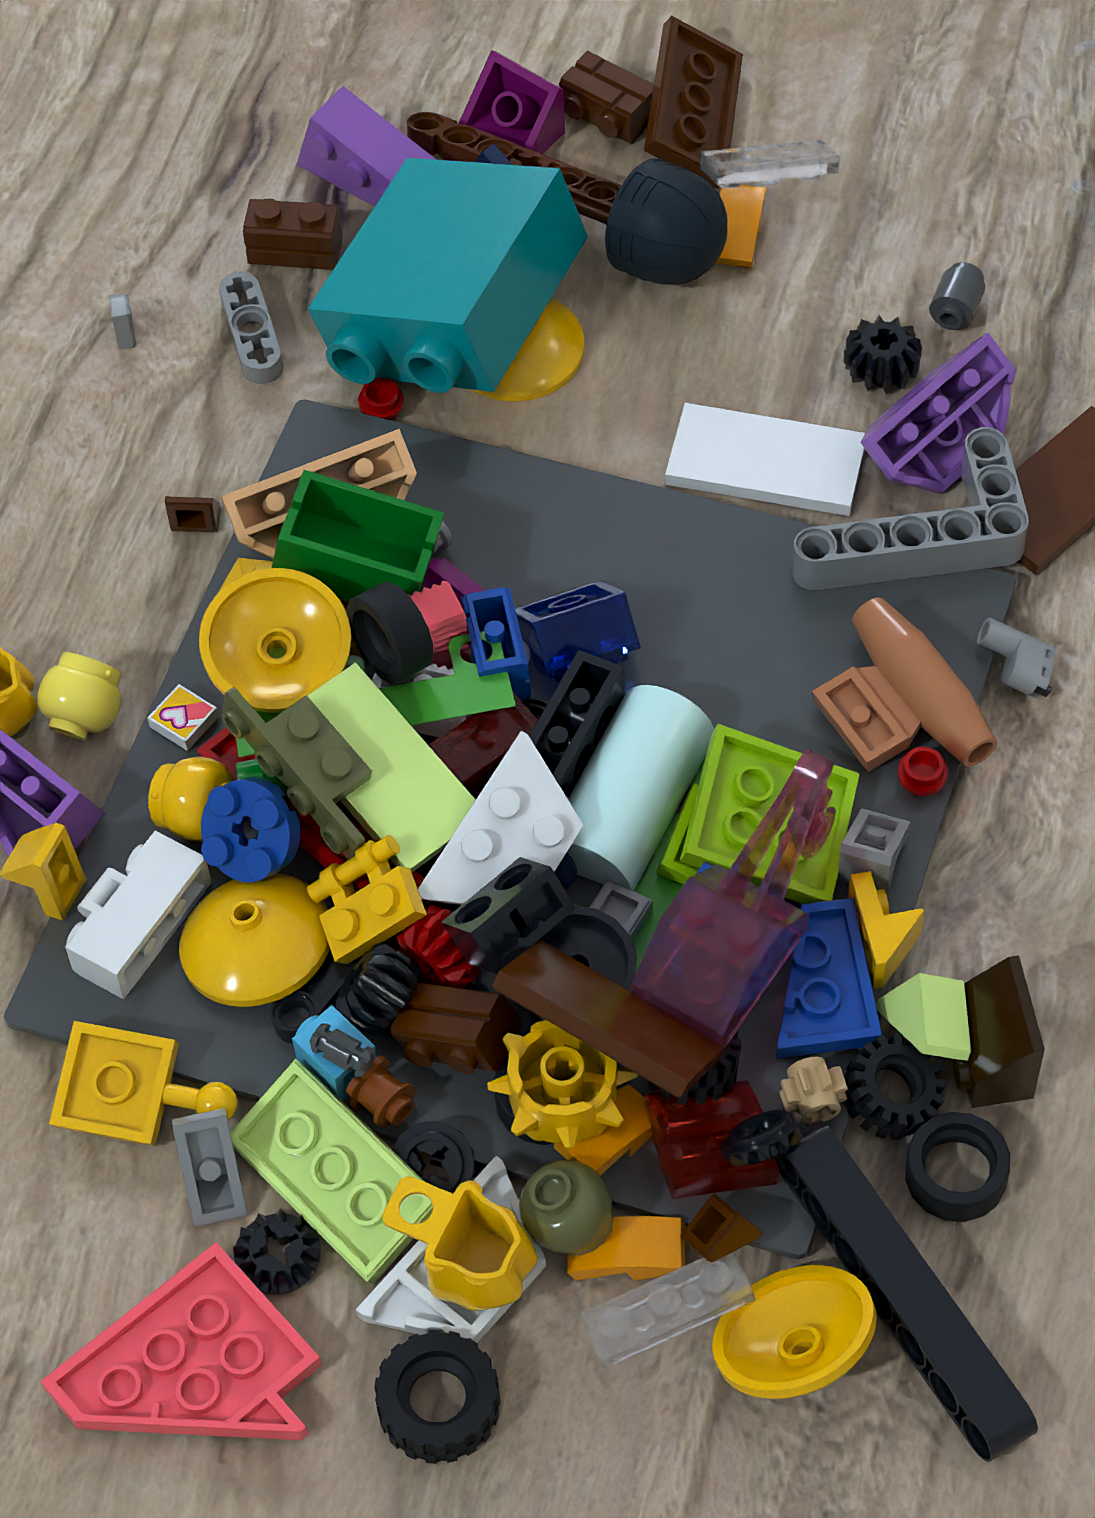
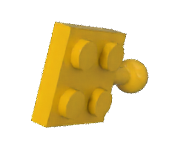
[49,1021,238,1147]

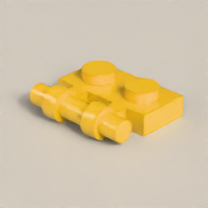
[307,835,427,964]

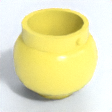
[37,652,122,741]

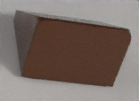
[165,496,221,532]
[680,1193,763,1263]

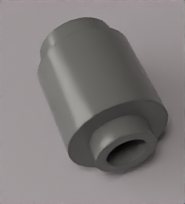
[929,262,985,330]

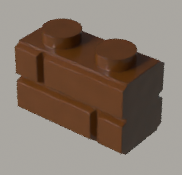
[559,50,654,144]
[243,198,342,270]
[391,982,522,1074]

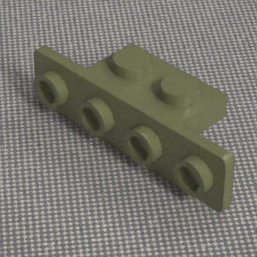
[222,687,372,860]

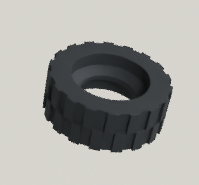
[374,1330,500,1464]

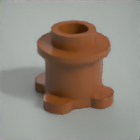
[346,1055,415,1128]

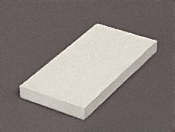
[665,403,865,516]

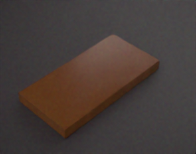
[644,15,743,189]
[1016,406,1095,575]
[492,940,724,1098]

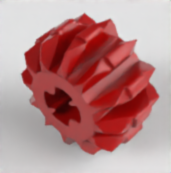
[397,905,481,989]

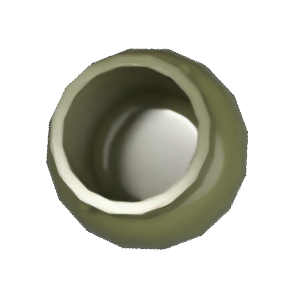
[519,1160,614,1256]

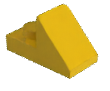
[0,823,87,921]
[848,871,925,989]

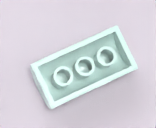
[567,685,714,891]

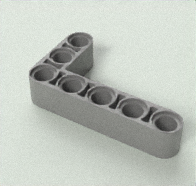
[792,427,1029,590]

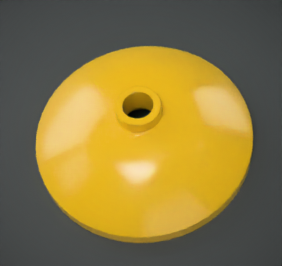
[473,297,584,402]
[199,568,352,713]
[179,873,330,1007]
[712,1265,877,1399]

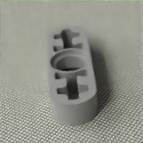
[219,272,283,384]

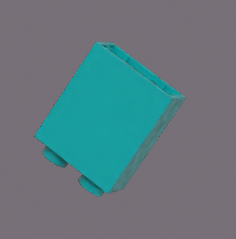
[308,158,588,393]

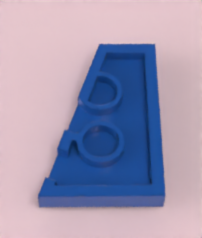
[776,898,882,1059]

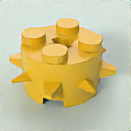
[487,1020,638,1149]

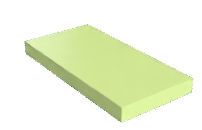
[308,662,476,872]
[230,1059,433,1284]

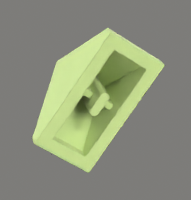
[876,973,971,1061]

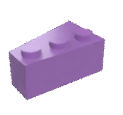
[296,86,436,206]
[0,729,105,856]

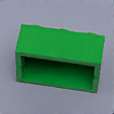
[272,470,445,601]

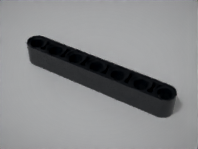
[772,1120,1038,1462]

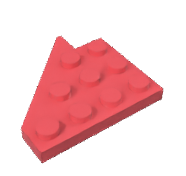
[40,1242,322,1440]

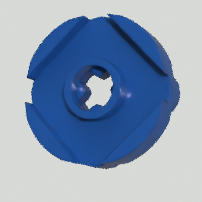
[201,777,300,882]

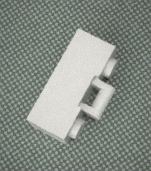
[65,831,212,999]

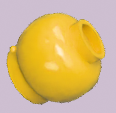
[148,757,235,843]

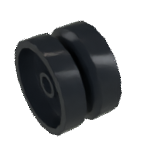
[525,906,637,1022]

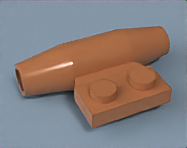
[812,597,997,772]

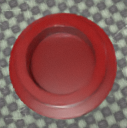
[358,378,404,420]
[897,747,948,796]

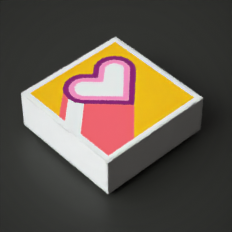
[147,684,219,751]

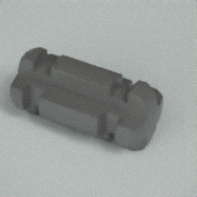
[309,1023,375,1077]

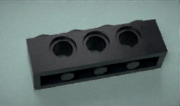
[529,650,625,799]

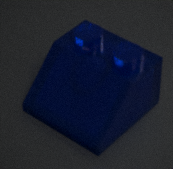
[515,580,641,682]

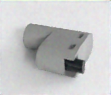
[977,617,1056,699]

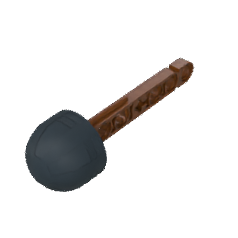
[407,112,728,285]

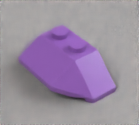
[860,332,1016,494]

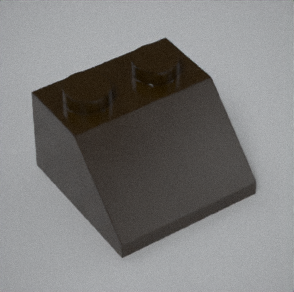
[953,955,1045,1108]

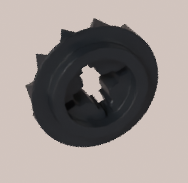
[720,1109,807,1166]
[392,1121,476,1194]
[233,1208,321,1295]

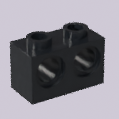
[441,857,576,974]

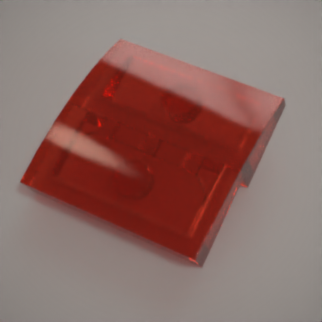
[645,1080,779,1199]

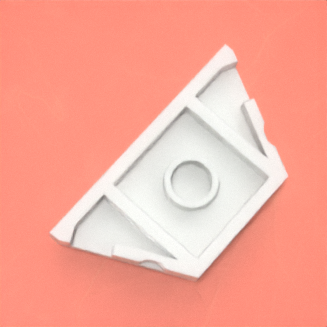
[418,731,584,905]
[356,1156,547,1343]

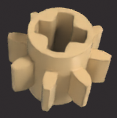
[779,1057,848,1124]

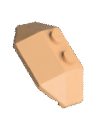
[221,429,417,559]

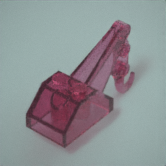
[632,749,836,1050]

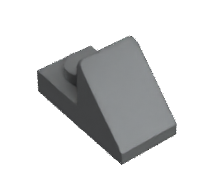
[839,808,910,894]
[172,1108,247,1227]

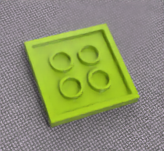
[680,724,859,904]

